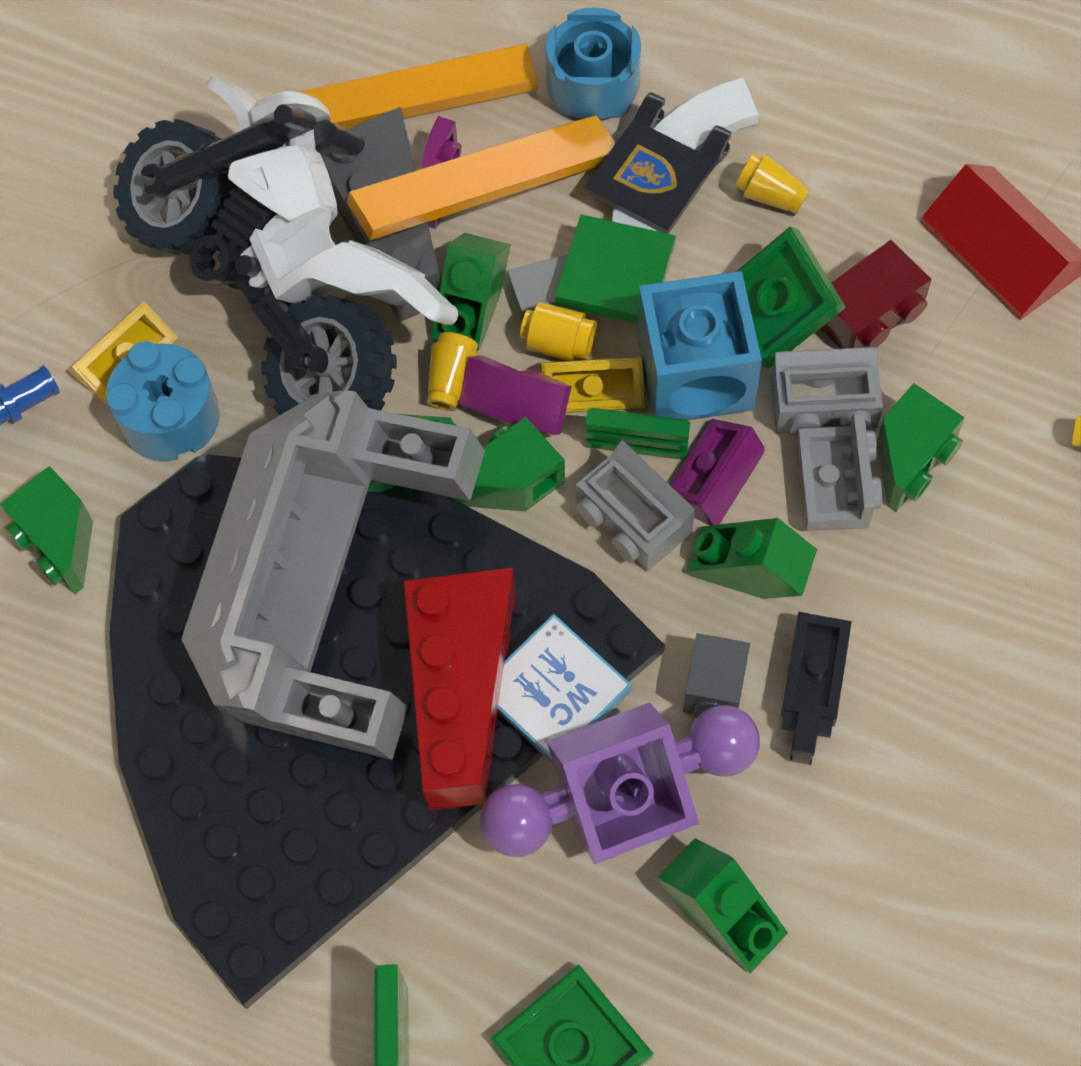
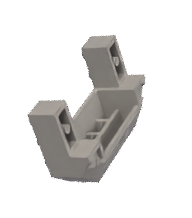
[181,390,485,760]

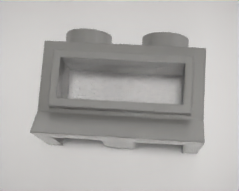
[771,347,883,436]
[576,440,695,572]

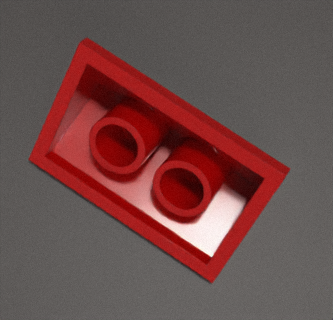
[920,164,1081,320]

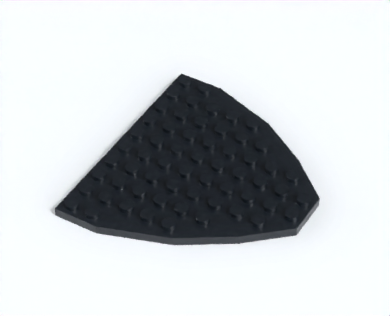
[109,454,665,1009]

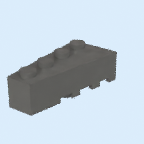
[317,107,441,322]

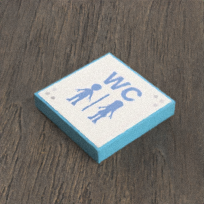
[498,614,632,765]

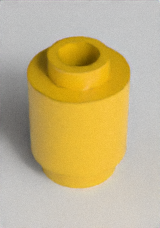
[520,302,597,361]

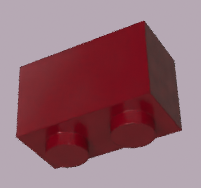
[820,239,932,349]

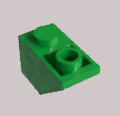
[431,232,511,351]
[877,383,965,512]
[447,417,565,512]
[0,466,93,595]
[686,518,817,599]
[657,838,788,974]

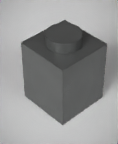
[683,633,750,718]

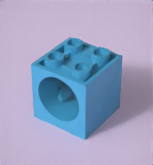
[638,271,762,420]

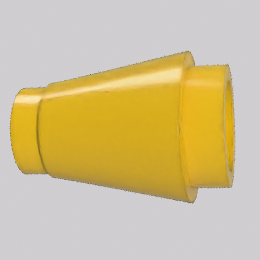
[735,152,810,214]
[426,332,478,411]

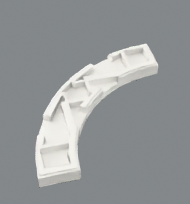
[612,77,759,231]

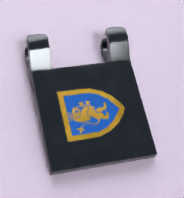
[584,92,732,234]

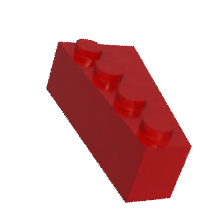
[404,568,517,810]

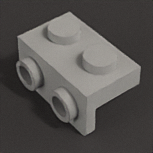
[797,413,882,531]

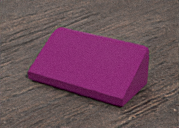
[670,419,765,526]

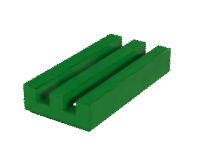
[585,408,691,460]

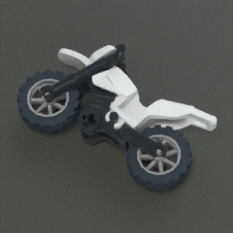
[113,76,458,415]

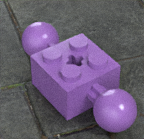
[480,702,760,864]

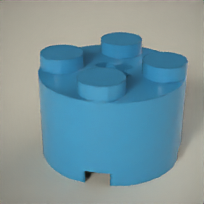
[545,8,641,119]
[106,341,220,462]

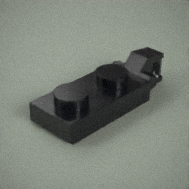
[780,612,852,765]

